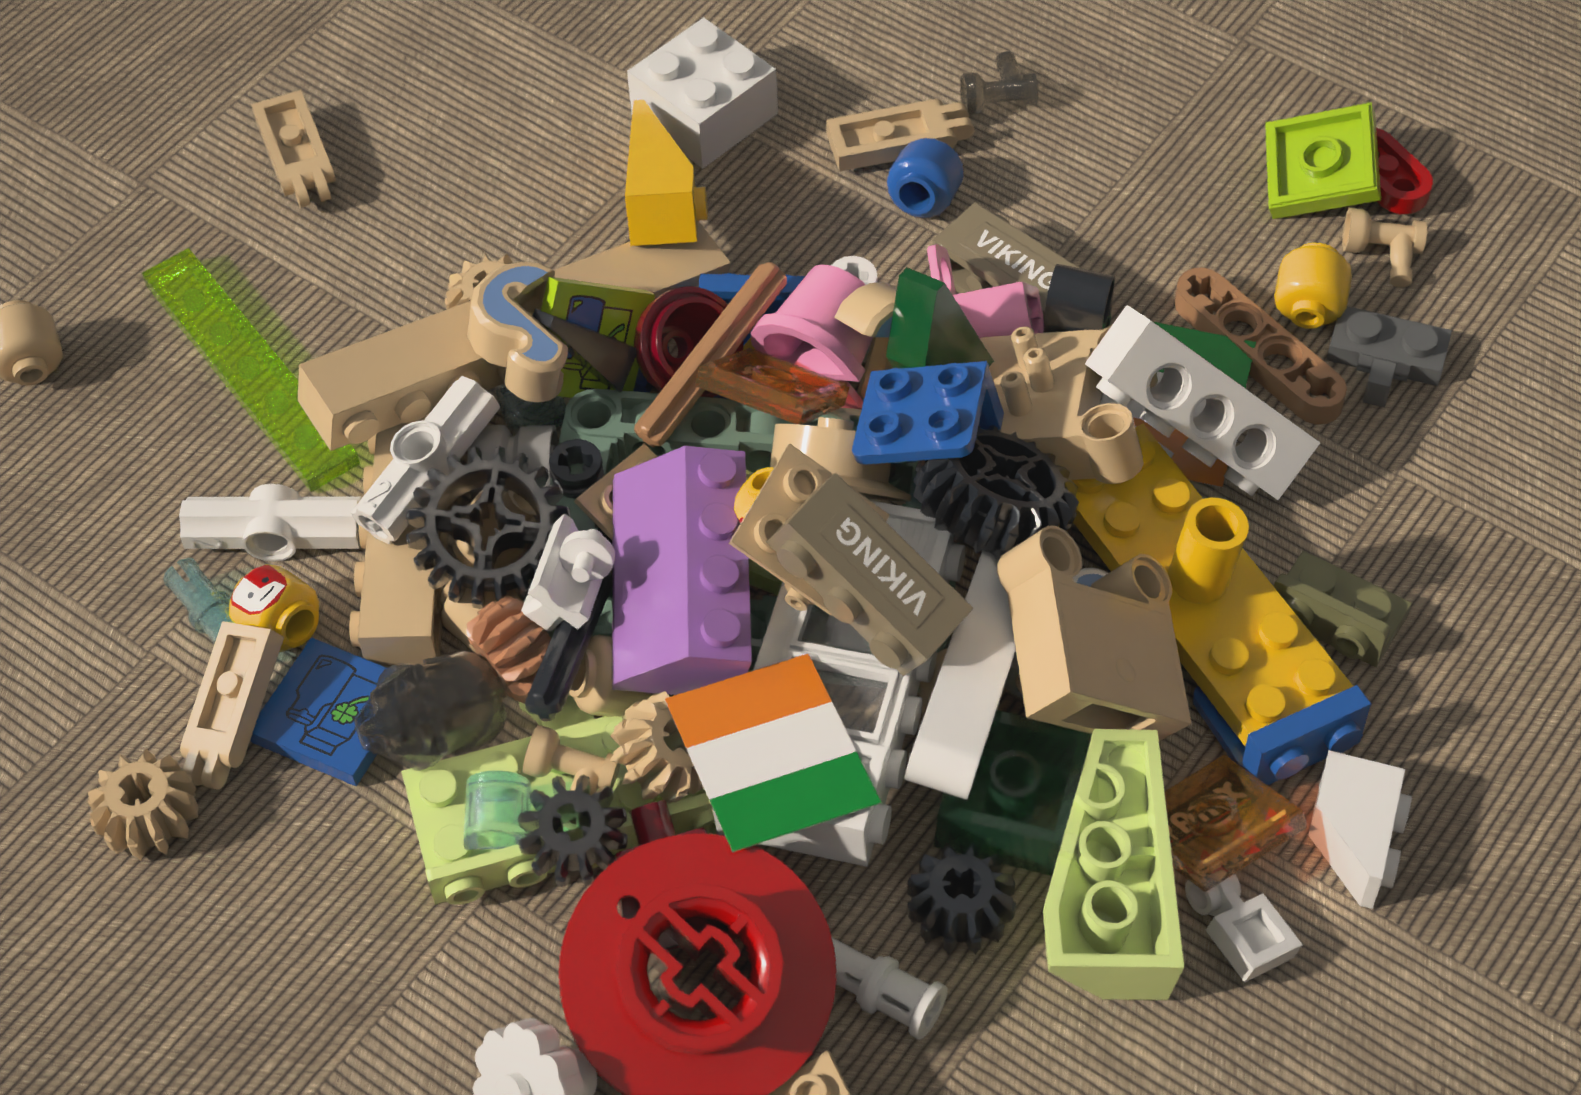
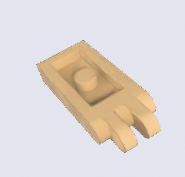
[251,90,336,208]
[826,99,975,172]
[180,621,284,790]

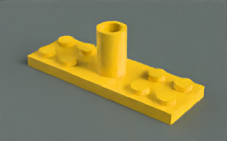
[1071,424,1353,746]

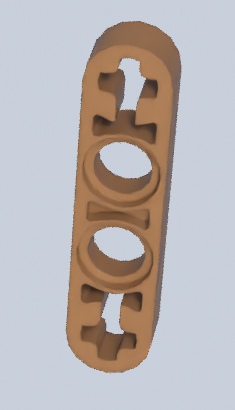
[1174,267,1347,425]

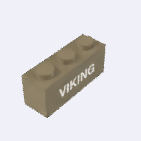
[932,202,1087,319]
[767,472,973,676]

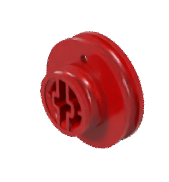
[558,833,837,1095]

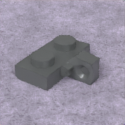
[1326,306,1452,408]

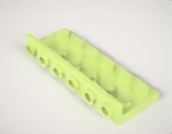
[401,716,717,905]

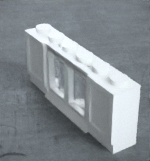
[712,501,966,866]

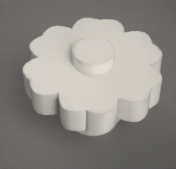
[473,1018,597,1095]

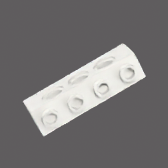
[1085,305,1320,500]

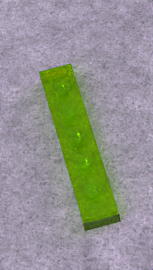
[141,248,360,492]

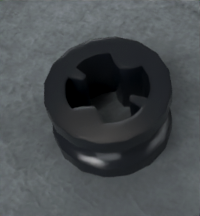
[549,439,604,499]

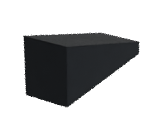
[533,308,637,392]

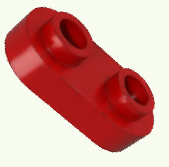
[1376,128,1433,214]

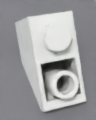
[1308,750,1412,909]

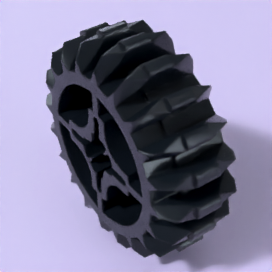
[913,425,1079,560]
[406,445,571,609]

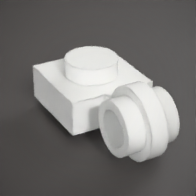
[1185,863,1303,982]

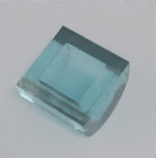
[496,385,566,437]
[463,770,531,850]

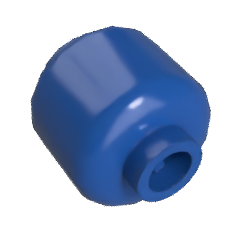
[887,138,964,218]

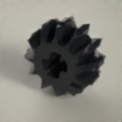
[518,774,628,887]
[907,842,1016,955]

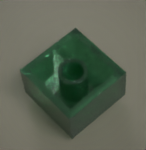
[934,710,1091,876]

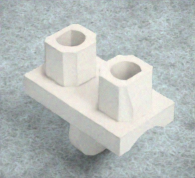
[522,514,615,631]

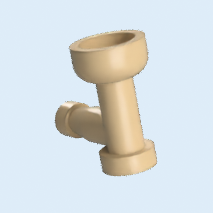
[1342,208,1427,287]
[523,725,621,829]

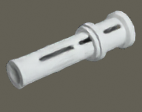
[832,937,948,1040]

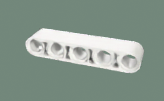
[904,550,1016,800]

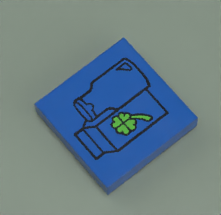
[250,637,418,786]

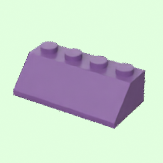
[612,446,752,695]

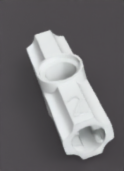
[351,376,500,545]
[179,484,362,562]

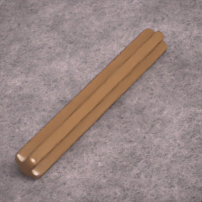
[634,262,787,447]

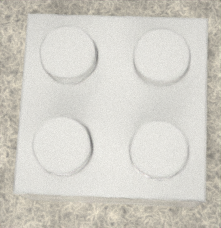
[627,17,778,168]

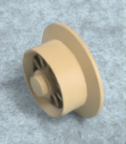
[746,417,911,502]

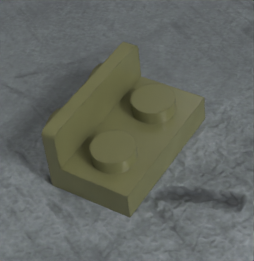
[1274,550,1412,668]

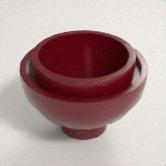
[634,286,744,398]

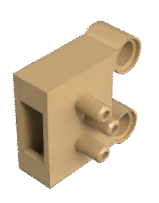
[980,324,1158,484]
[997,526,1192,741]

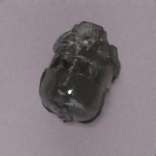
[354,650,508,771]

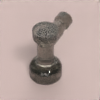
[960,51,1038,115]

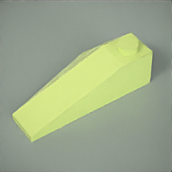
[1043,729,1184,1000]

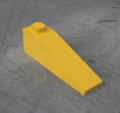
[625,100,708,246]

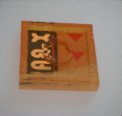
[694,348,850,425]
[1164,755,1307,892]

